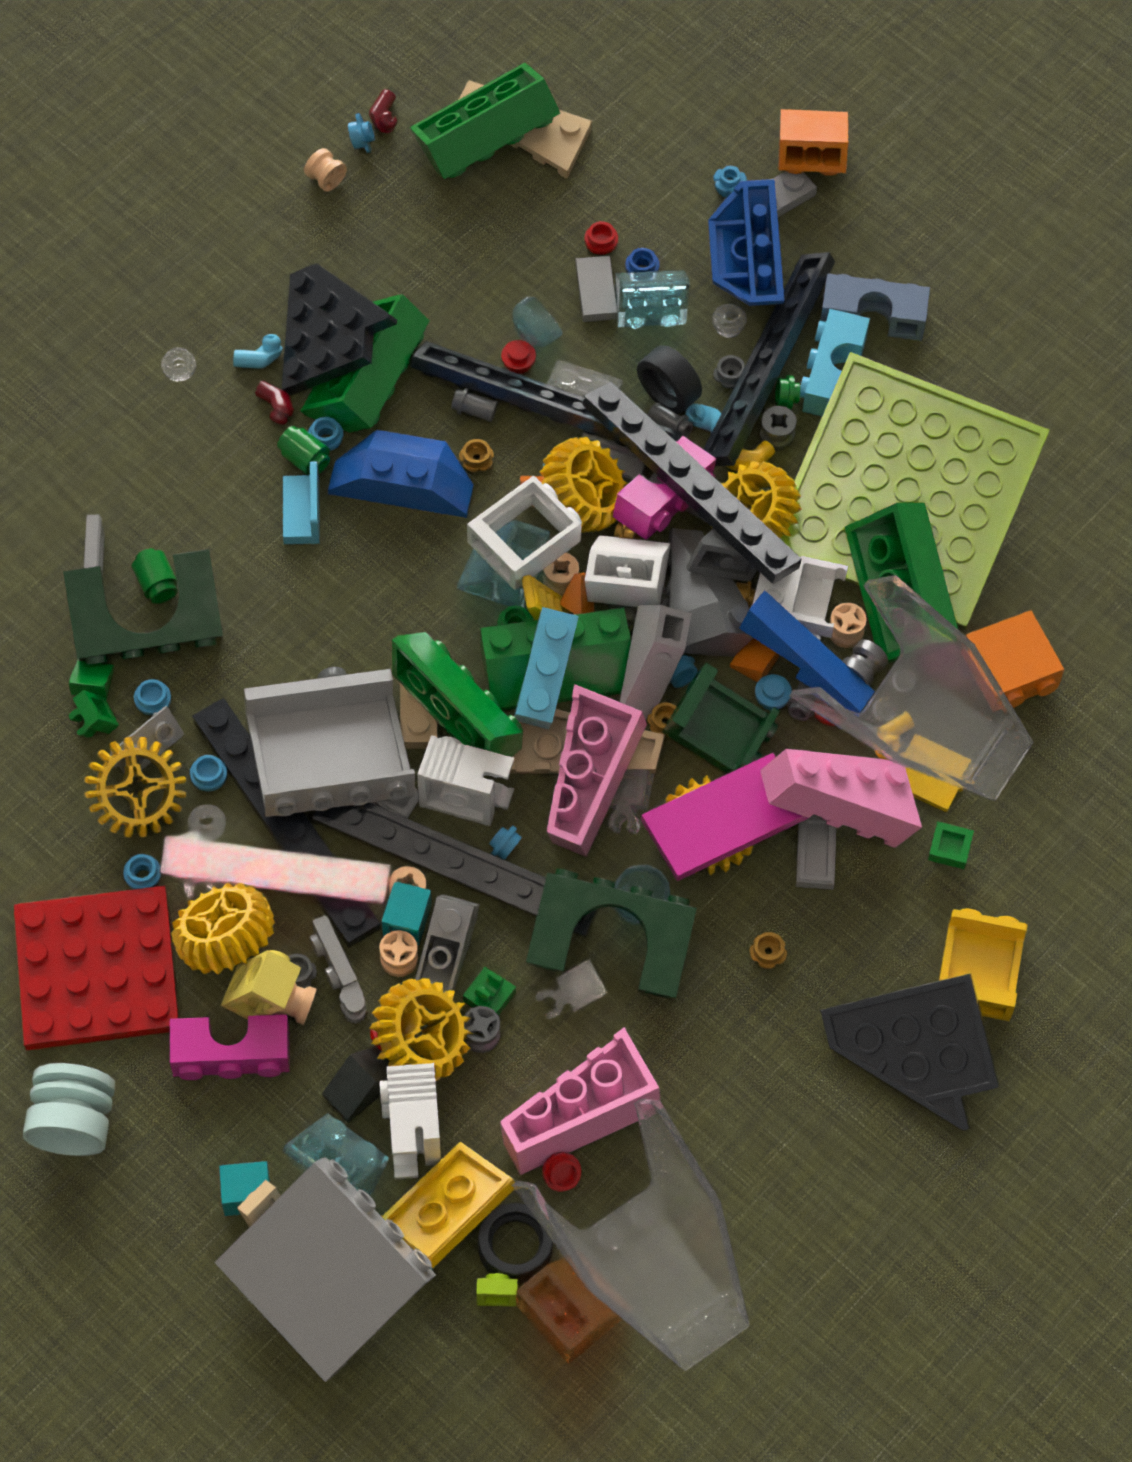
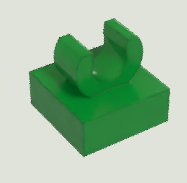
[69,690,120,738]
[928,821,974,869]
[463,967,516,1016]

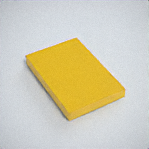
[382,1142,516,1268]

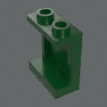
[662,663,780,774]

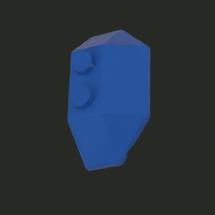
[708,179,784,306]
[328,430,474,518]

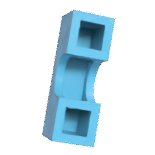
[800,309,870,416]
[514,607,579,730]

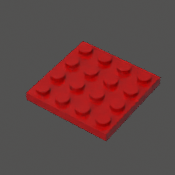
[14,886,179,1051]

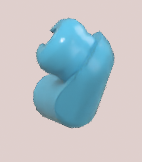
[233,334,282,369]
[685,404,721,433]

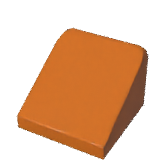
[560,572,594,615]
[729,638,779,682]

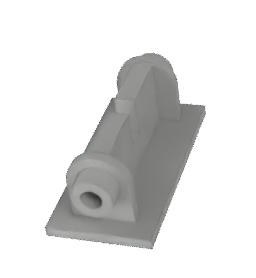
[110,706,184,778]

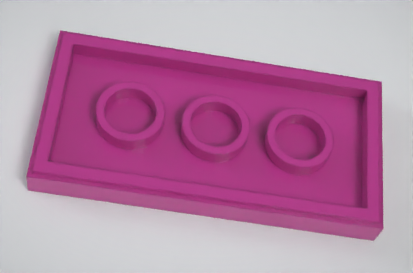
[641,753,809,881]

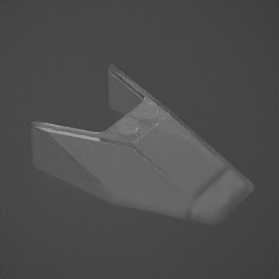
[789,575,1033,801]
[512,1099,750,1371]

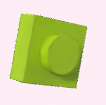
[476,1273,517,1307]

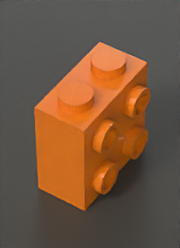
[778,109,848,175]
[962,610,1064,711]

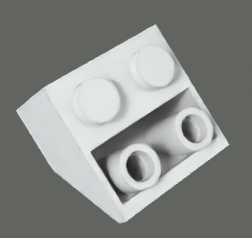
[585,535,670,607]

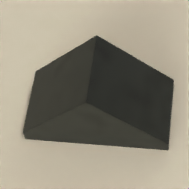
[322,1046,389,1123]

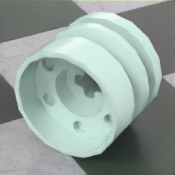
[23,1063,115,1156]

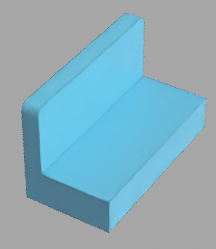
[283,461,320,544]

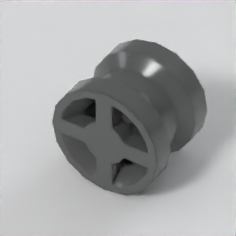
[760,406,797,451]
[463,1006,500,1053]

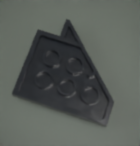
[282,263,397,396]
[820,973,1000,1130]

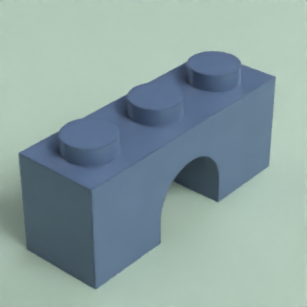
[820,273,930,341]

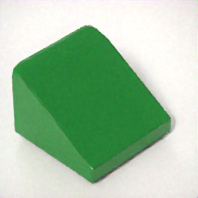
[68,661,114,699]

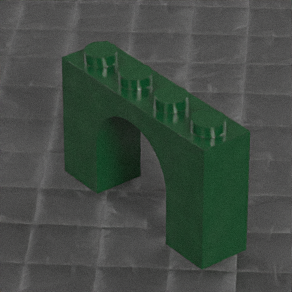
[63,549,223,665]
[526,868,697,1000]

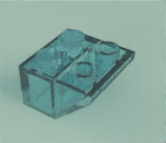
[615,270,690,328]
[457,520,550,609]
[282,1113,389,1195]

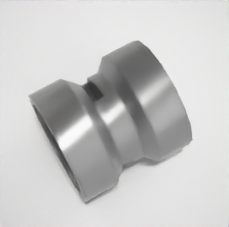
[842,639,889,686]

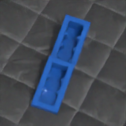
[739,590,875,717]

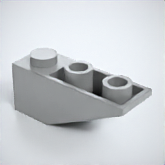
[620,605,692,720]
[416,895,480,1014]

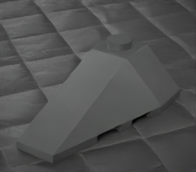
[666,528,753,657]

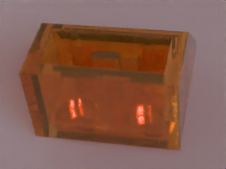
[516,1253,629,1364]

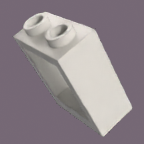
[467,475,582,590]

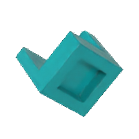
[382,882,432,945]
[219,1161,270,1216]

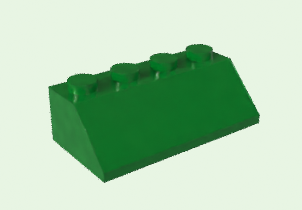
[409,63,561,179]
[300,294,430,433]
[844,503,961,663]
[480,608,631,711]
[392,632,523,757]

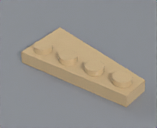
[459,80,592,179]
[510,709,664,774]

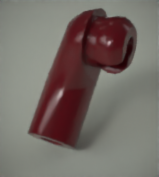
[369,89,397,134]
[255,380,294,425]

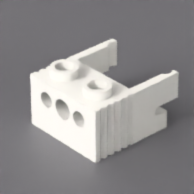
[753,556,848,640]
[417,735,514,826]
[380,1063,441,1179]

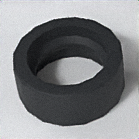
[637,345,702,414]
[478,1202,554,1283]

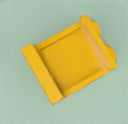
[939,908,1028,1021]

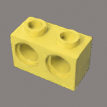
[221,950,301,1020]

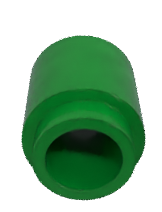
[277,426,330,475]
[131,548,178,604]

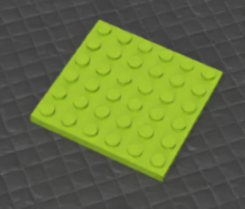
[780,352,1050,629]

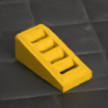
[521,575,571,620]

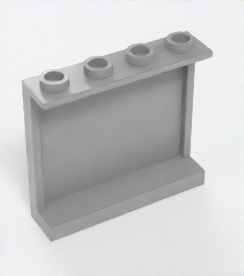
[244,669,415,817]
[215,1157,436,1382]

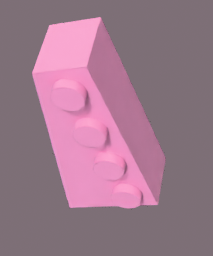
[546,684,647,857]
[760,749,922,848]
[500,1028,661,1175]

